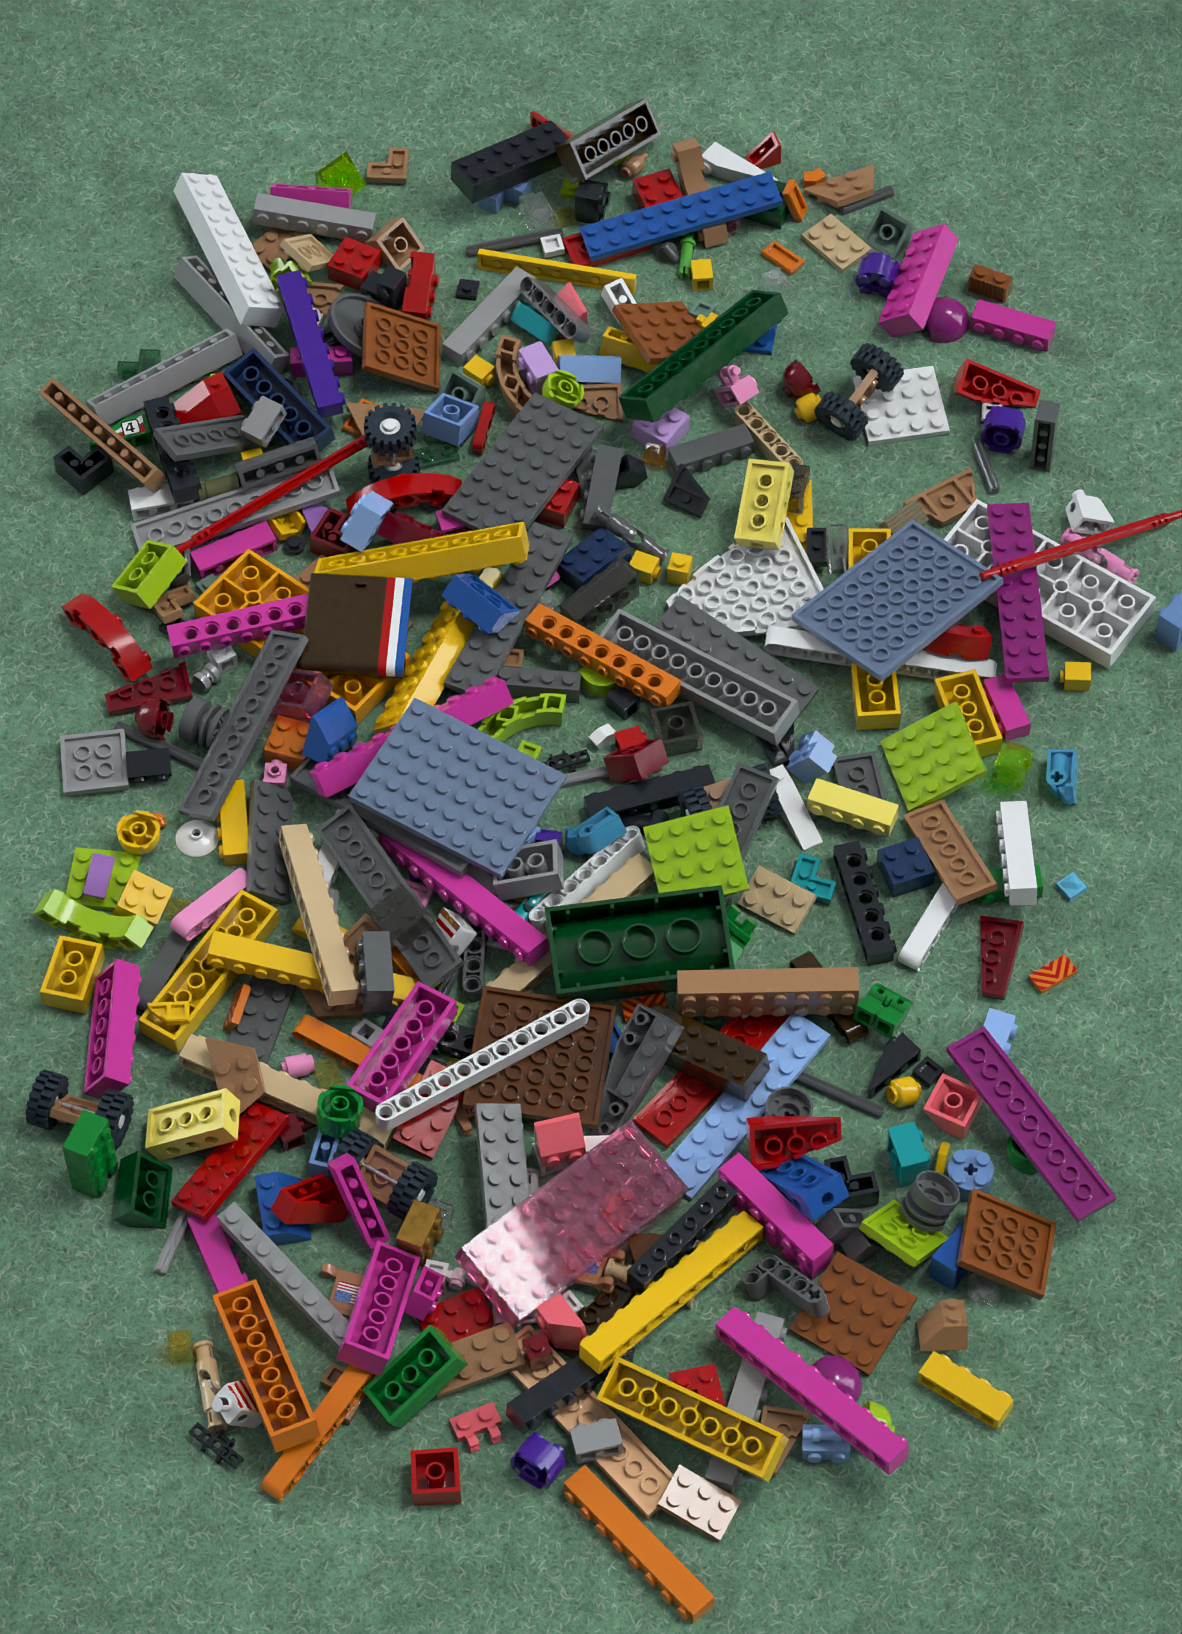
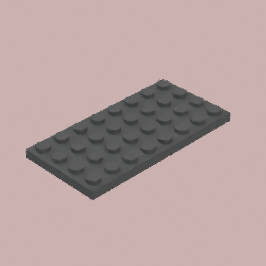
[442,392,604,530]

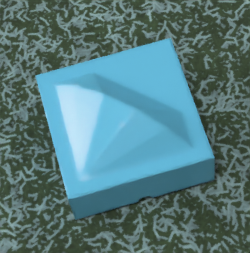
[1056,872,1087,901]

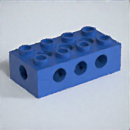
[758,1154,849,1221]

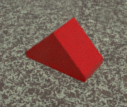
[745,131,782,169]

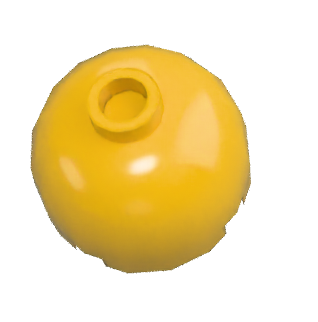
[116,810,161,855]

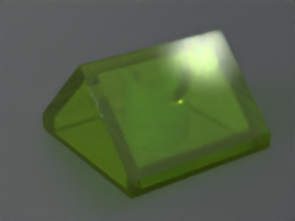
[315,151,366,195]

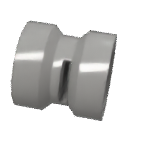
[192,663,222,692]

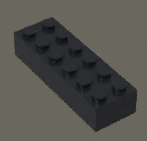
[451,120,568,204]

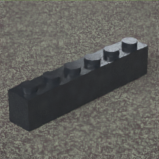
[584,764,716,819]
[505,1347,635,1435]

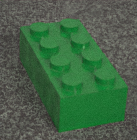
[62,1110,119,1199]
[362,1325,468,1429]

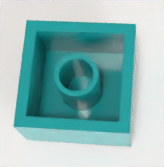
[886,1122,931,1188]

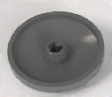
[327,293,385,357]

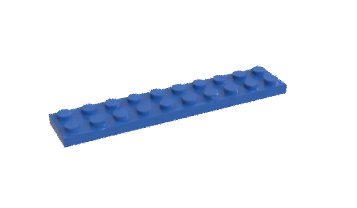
[579,171,783,262]

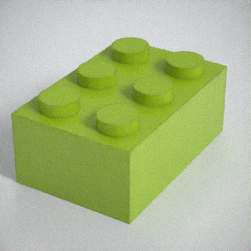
[111,539,187,609]

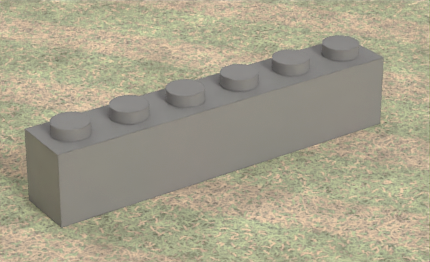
[252,193,376,243]
[442,266,536,366]

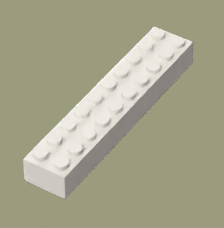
[173,173,285,327]

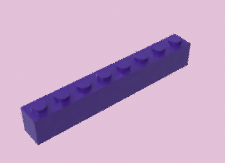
[276,270,346,418]

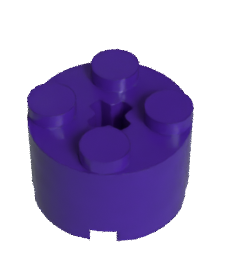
[856,252,900,297]
[981,406,1026,454]
[510,1432,566,1489]

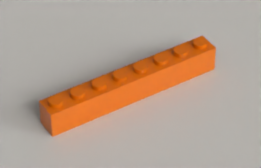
[563,1465,715,1624]

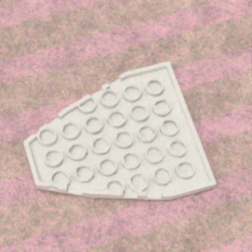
[666,517,824,636]

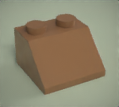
[365,217,425,270]
[917,1299,968,1351]

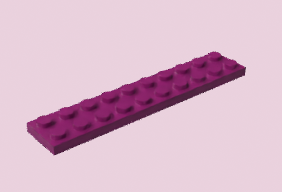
[987,502,1049,683]
[946,1026,1116,1223]

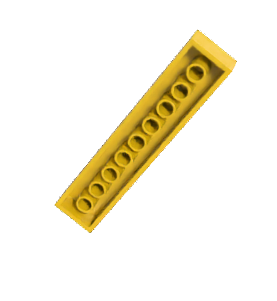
[314,522,530,583]
[373,567,504,734]

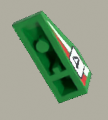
[89,413,152,450]

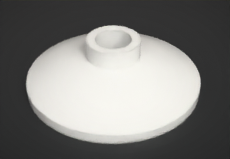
[176,820,219,857]

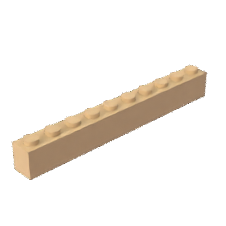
[278,824,360,1006]
[486,853,656,993]
[179,1034,396,1150]

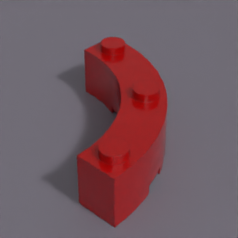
[346,473,462,517]
[61,593,153,681]
[922,624,992,660]

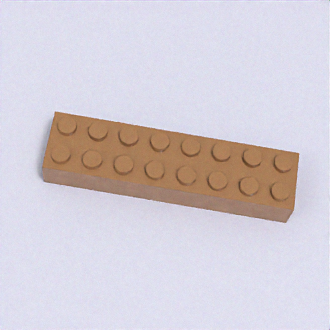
[677,967,859,1018]

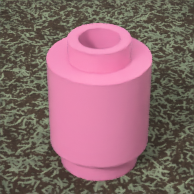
[281,1053,315,1078]

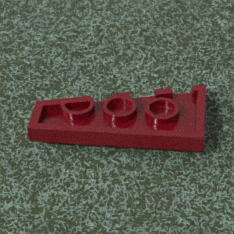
[105,661,193,716]
[980,915,1024,1000]

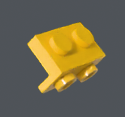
[265,510,306,540]

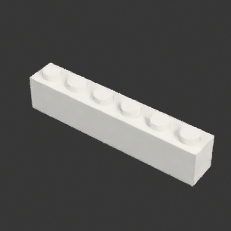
[996,801,1037,905]

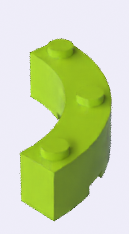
[478,693,566,742]
[33,889,154,951]

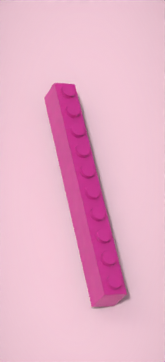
[309,677,514,798]
[379,833,549,967]
[715,1307,909,1475]

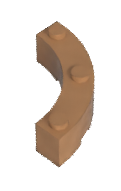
[671,138,728,248]
[496,334,532,416]

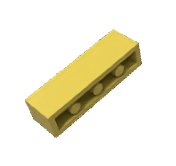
[807,778,899,837]

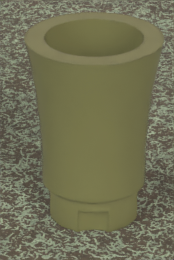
[198,471,242,501]

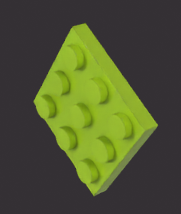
[66,847,141,911]
[858,1200,949,1268]

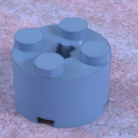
[947,1149,994,1202]

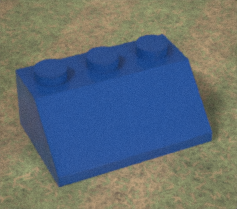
[441,573,520,634]
[302,697,358,763]
[254,1172,312,1246]

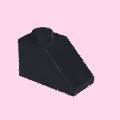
[615,454,648,490]

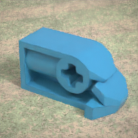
[1046,749,1079,805]
[565,807,627,856]

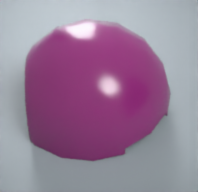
[925,296,970,343]
[812,1355,863,1402]

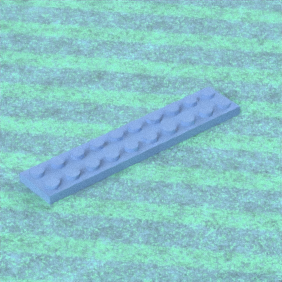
[656,1014,830,1201]

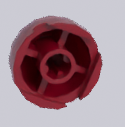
[782,359,821,399]
[135,698,174,741]

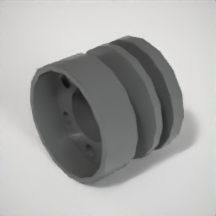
[178,696,230,749]
[765,1086,813,1116]
[900,1170,960,1233]

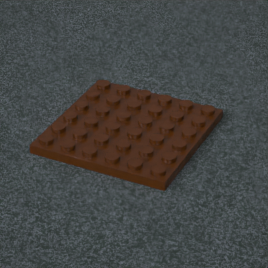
[462,985,617,1129]

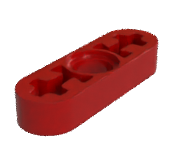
[472,401,496,454]

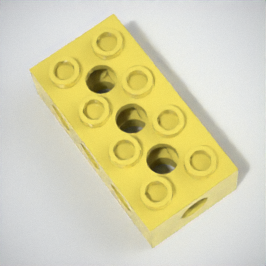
[734,459,794,551]
[145,1088,240,1161]

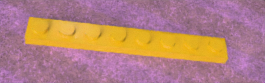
[477,249,637,295]

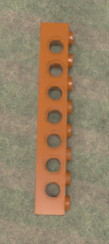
[525,603,681,710]

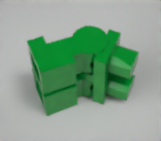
[726,903,757,964]
[853,983,914,1039]

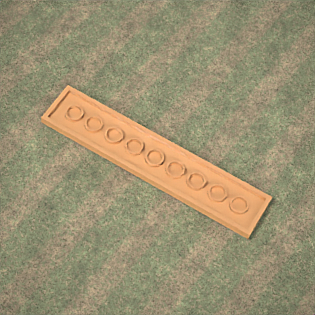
[509,1324,673,1519]

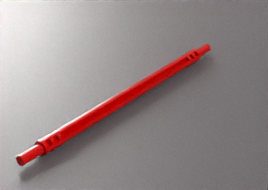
[176,435,368,554]
[979,509,1182,581]

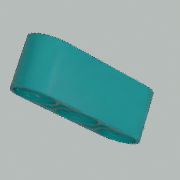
[510,300,560,345]

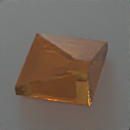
[642,443,666,469]

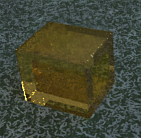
[167,1329,194,1364]

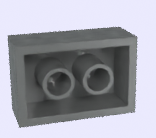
[355,931,395,1012]

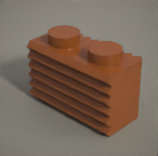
[968,264,1013,303]

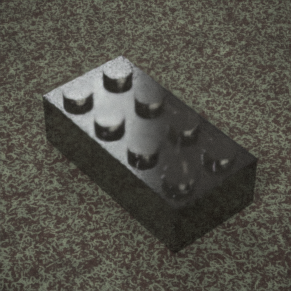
[559,557,639,632]

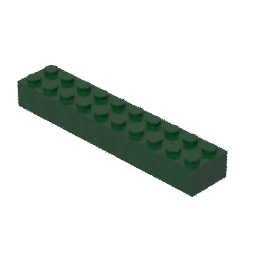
[618,290,789,423]

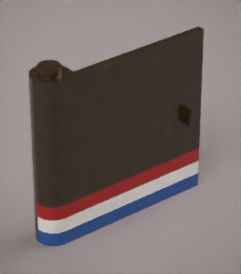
[297,573,413,678]

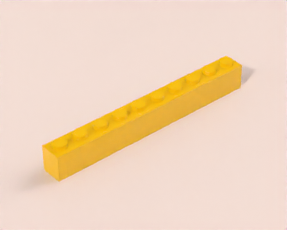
[206,931,422,1006]
[579,1210,764,1374]

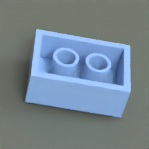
[340,491,393,552]

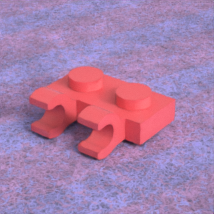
[449,1402,502,1454]

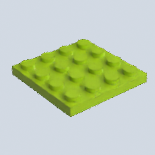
[880,701,988,812]
[643,805,750,897]

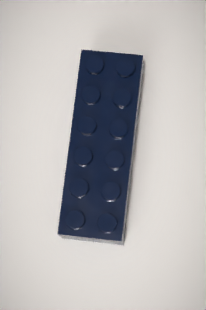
[223,348,335,452]

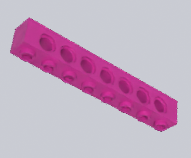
[167,593,309,658]

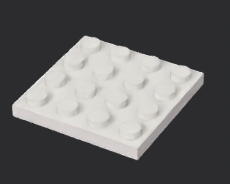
[853,366,950,445]

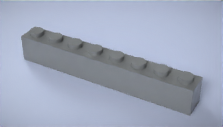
[174,255,290,375]
[86,328,243,426]
[217,1201,348,1351]
[705,1311,787,1493]

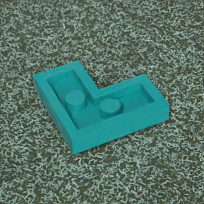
[790,853,836,904]

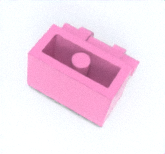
[714,365,759,407]

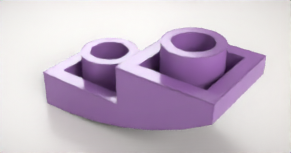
[83,853,115,899]

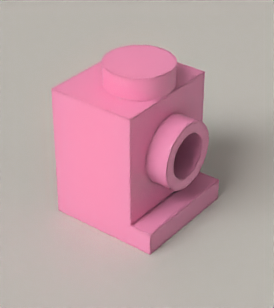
[263,759,288,788]

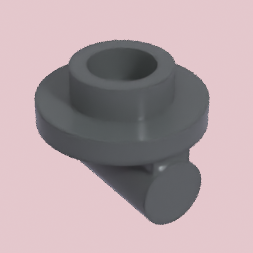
[658,242,679,263]

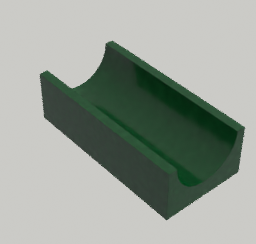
[544,885,735,1002]

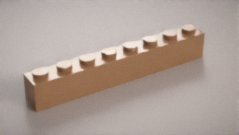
[38,377,167,494]

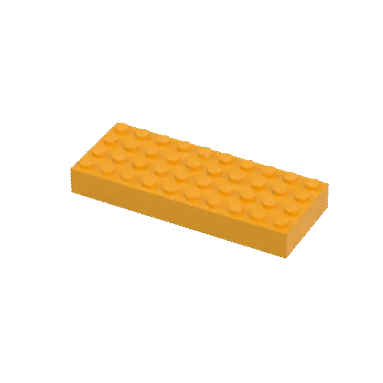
[193,548,411,725]

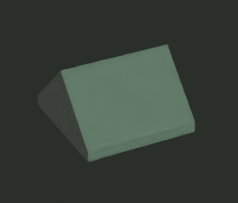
[862,205,914,259]
[436,367,486,410]

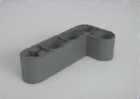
[742,1254,830,1318]

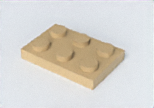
[801,214,872,273]
[279,234,333,272]
[737,865,817,934]

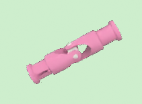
[1060,527,1139,584]

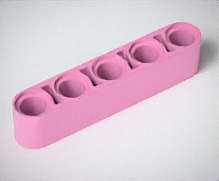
[170,868,247,941]

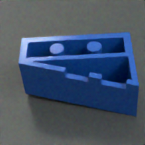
[929,1222,968,1291]

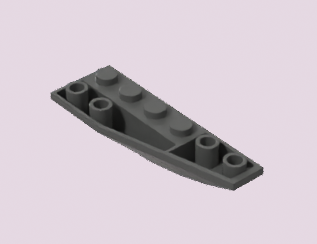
[591,1003,684,1136]

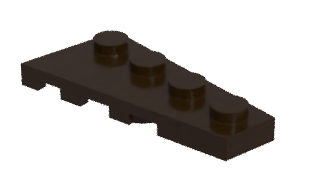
[548,1280,636,1359]

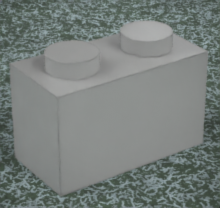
[241,396,287,448]
[570,1418,623,1464]

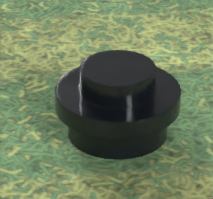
[284,535,305,555]

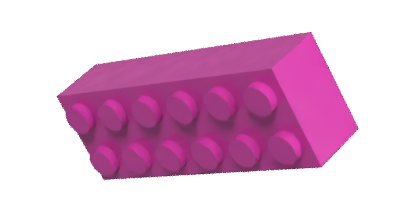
[878,223,959,338]
[84,959,141,1100]
[347,981,458,1118]
[718,1153,834,1281]
[337,1241,421,1376]

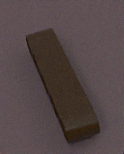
[789,951,869,1044]

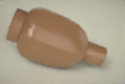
[620,151,648,179]

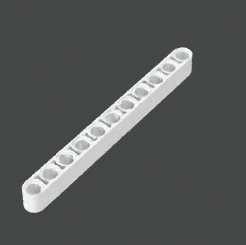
[764,626,997,684]
[375,999,590,1131]

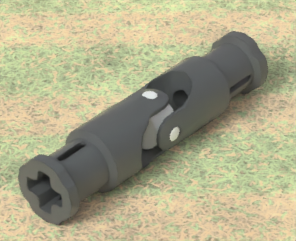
[590,503,670,565]

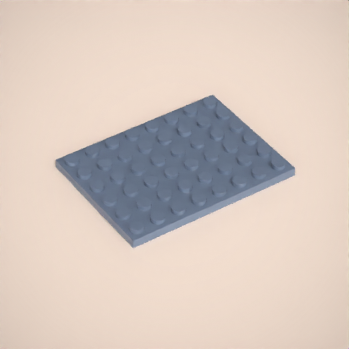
[791,519,1004,682]
[348,698,567,879]

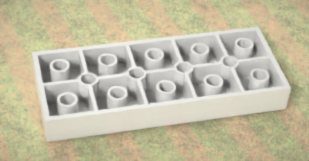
[944,499,1156,669]

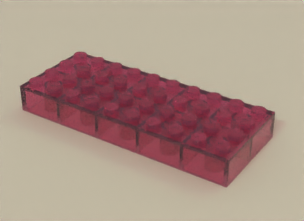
[455,1120,690,1329]

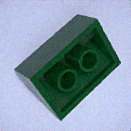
[113,1151,173,1229]

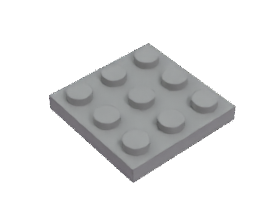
[60,729,129,797]

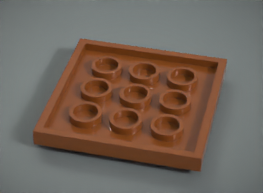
[362,301,441,393]
[612,301,701,364]
[957,1188,1056,1300]
[789,1252,918,1377]

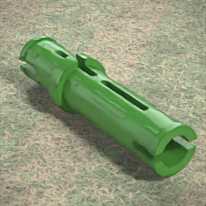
[677,232,696,280]

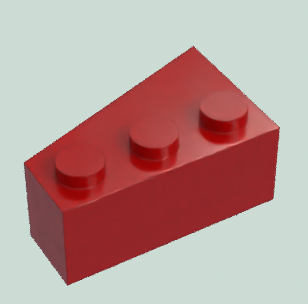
[402,251,439,320]
[270,1173,349,1224]

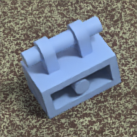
[802,1424,850,1463]

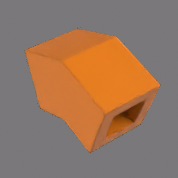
[804,168,826,188]

